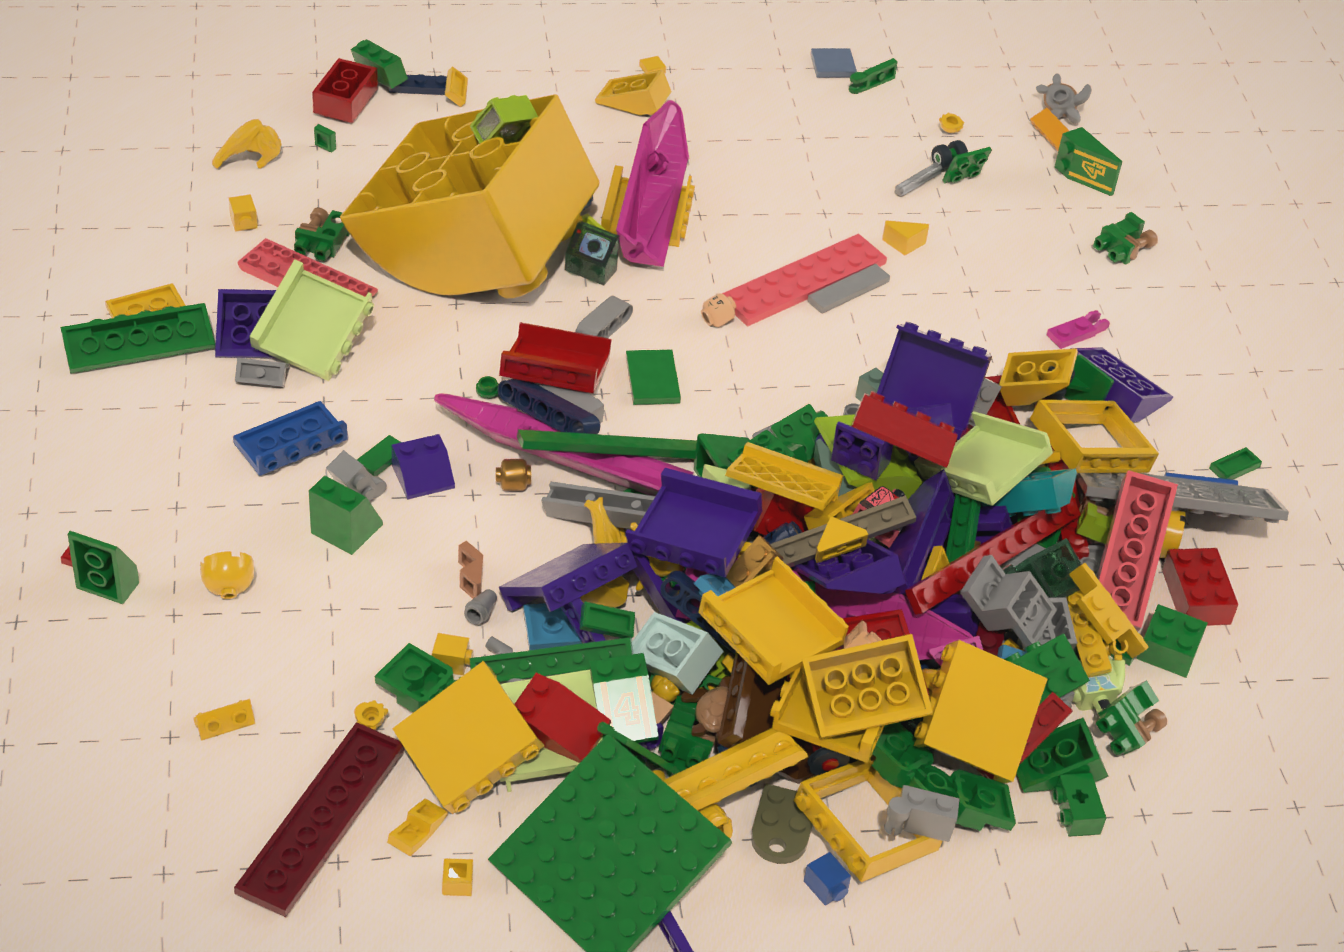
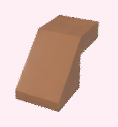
[458,540,483,599]

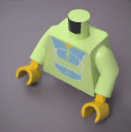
[1072,640,1128,717]

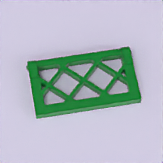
[597,722,682,775]

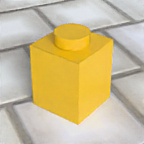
[228,194,257,232]
[432,633,474,675]

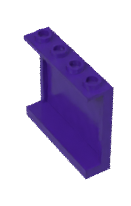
[877,321,992,440]
[626,468,762,578]
[498,543,638,612]

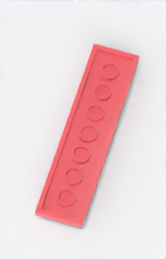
[722,233,887,327]

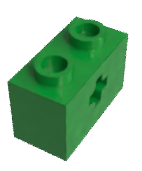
[1053,773,1107,837]

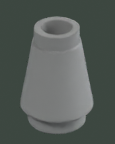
[464,589,497,625]

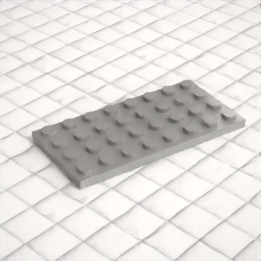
[1076,473,1289,523]

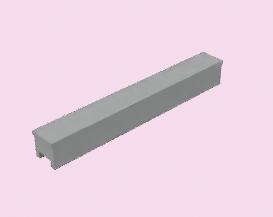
[541,481,655,529]

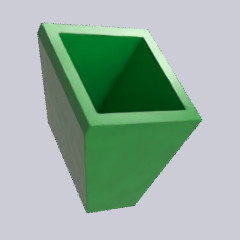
[693,433,750,477]
[308,475,383,555]

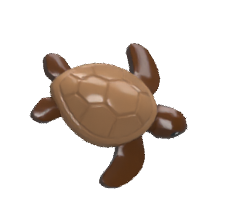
[681,676,730,740]

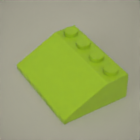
[814,414,923,499]

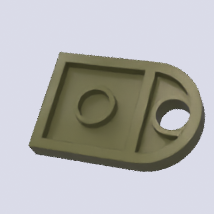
[751,783,813,864]

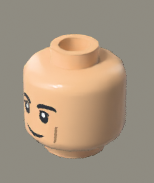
[701,293,736,327]

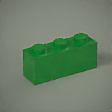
[350,39,408,89]

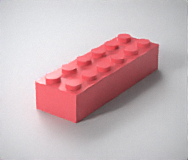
[1097,470,1178,632]

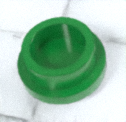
[476,376,499,398]

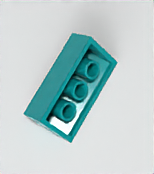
[981,468,1077,517]

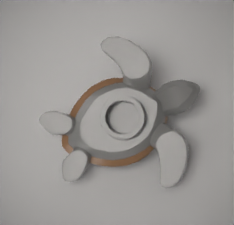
[1036,73,1092,124]

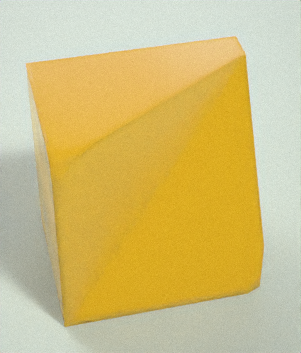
[442,858,473,896]

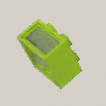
[470,95,538,144]

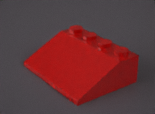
[852,391,958,468]

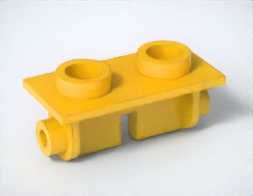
[193,699,255,741]

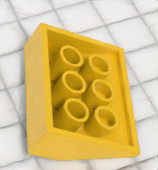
[802,634,933,739]

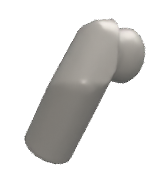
[485,636,513,655]

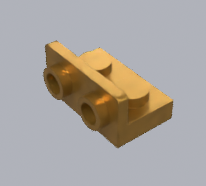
[726,536,784,587]

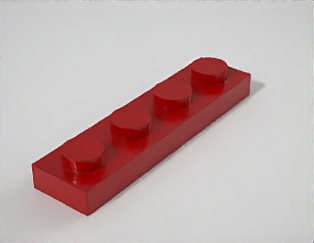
[976,692,1073,780]

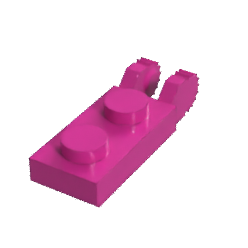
[1046,310,1110,349]

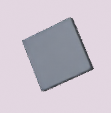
[810,48,857,78]

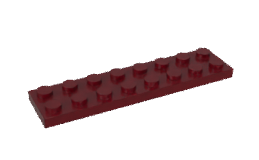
[234,722,405,917]

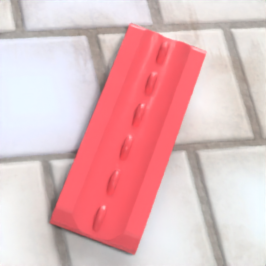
[238,238,378,297]

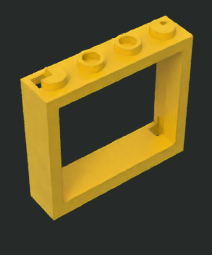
[1030,400,1159,473]
[794,755,943,882]

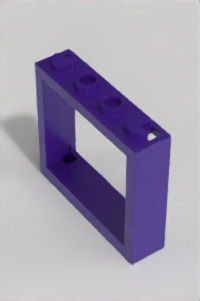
[561,551,688,643]

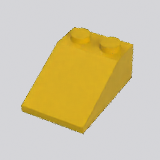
[594,70,672,115]
[999,348,1078,406]

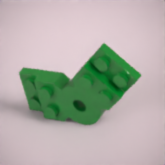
[375,643,461,713]
[872,722,1016,831]

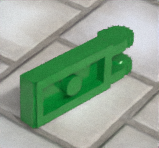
[848,58,898,94]

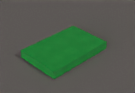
[625,349,681,405]

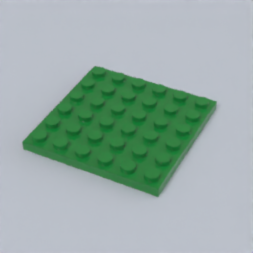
[488,734,733,952]

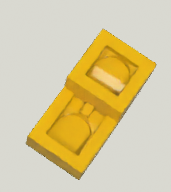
[387,798,448,856]

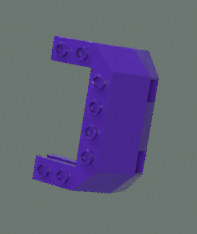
[883,469,1012,636]

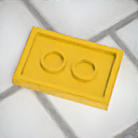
[105,283,186,318]

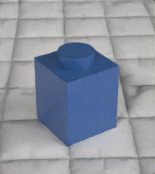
[804,852,851,906]

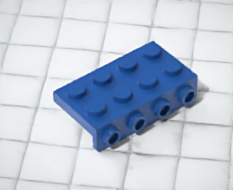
[233,400,348,476]

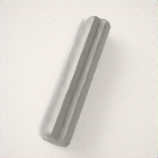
[894,162,942,197]

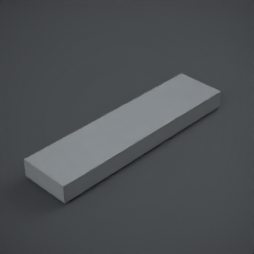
[808,264,891,314]

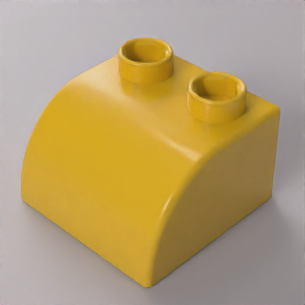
[340,94,600,298]

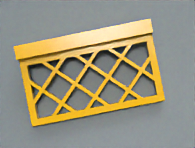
[725,442,844,510]

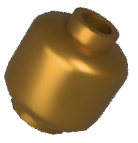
[496,459,531,491]

